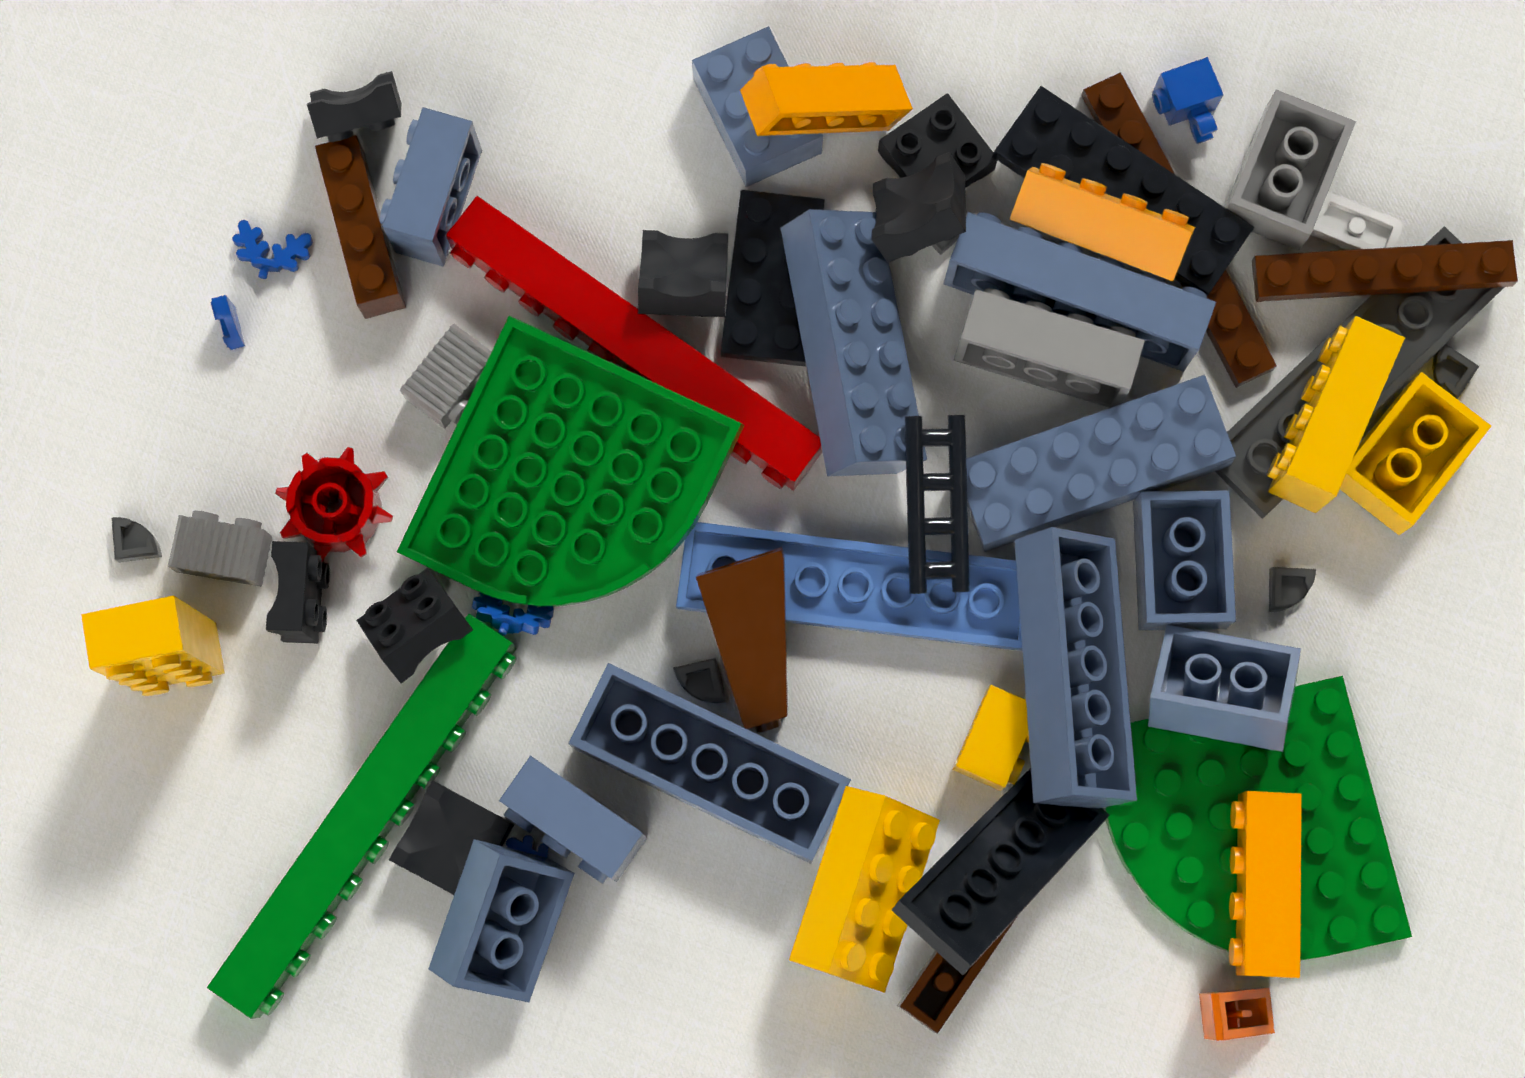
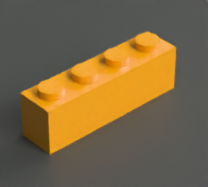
[740,62,913,136]
[1009,163,1196,281]
[1229,791,1302,978]

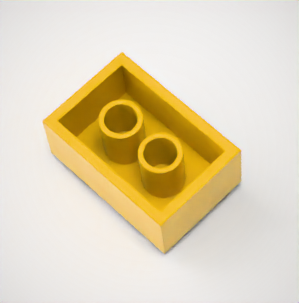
[1340,372,1491,535]

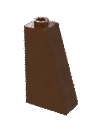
[696,547,788,733]

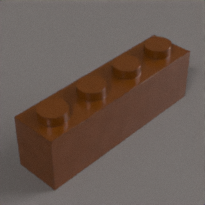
[315,135,406,319]
[897,916,1018,1034]

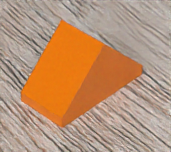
[1199,988,1275,1041]

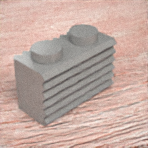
[400,324,492,429]
[168,510,272,587]

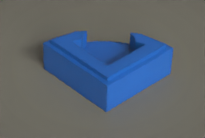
[210,295,245,350]

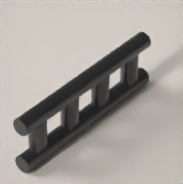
[905,415,970,594]

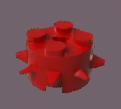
[275,447,393,561]

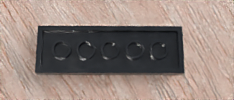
[992,86,1254,296]
[892,768,1110,975]

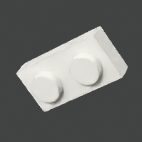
[1311,192,1405,250]

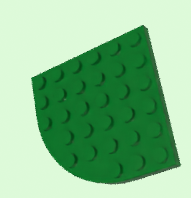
[397,316,745,606]
[1103,676,1412,960]

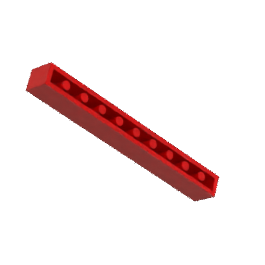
[446,196,822,491]

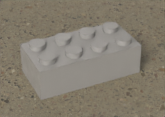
[953,288,1145,408]

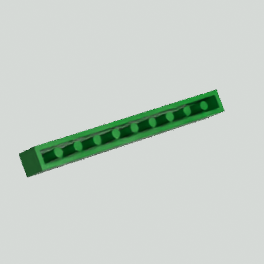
[207,613,517,1019]

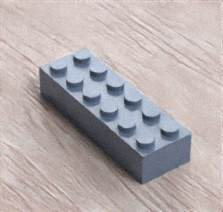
[781,209,927,477]
[943,212,1216,372]
[966,375,1236,552]
[1015,527,1137,809]
[568,663,851,864]

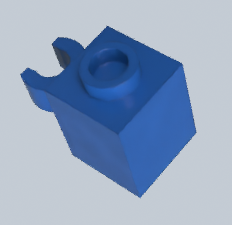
[1152,57,1224,144]

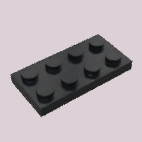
[721,190,825,366]

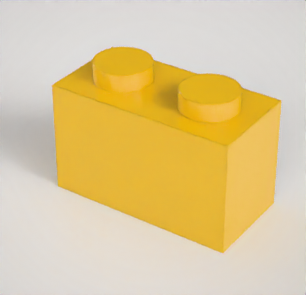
[952,685,1029,791]

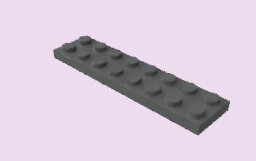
[1215,226,1505,519]

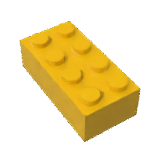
[1267,316,1405,513]
[81,595,225,696]
[789,786,940,993]

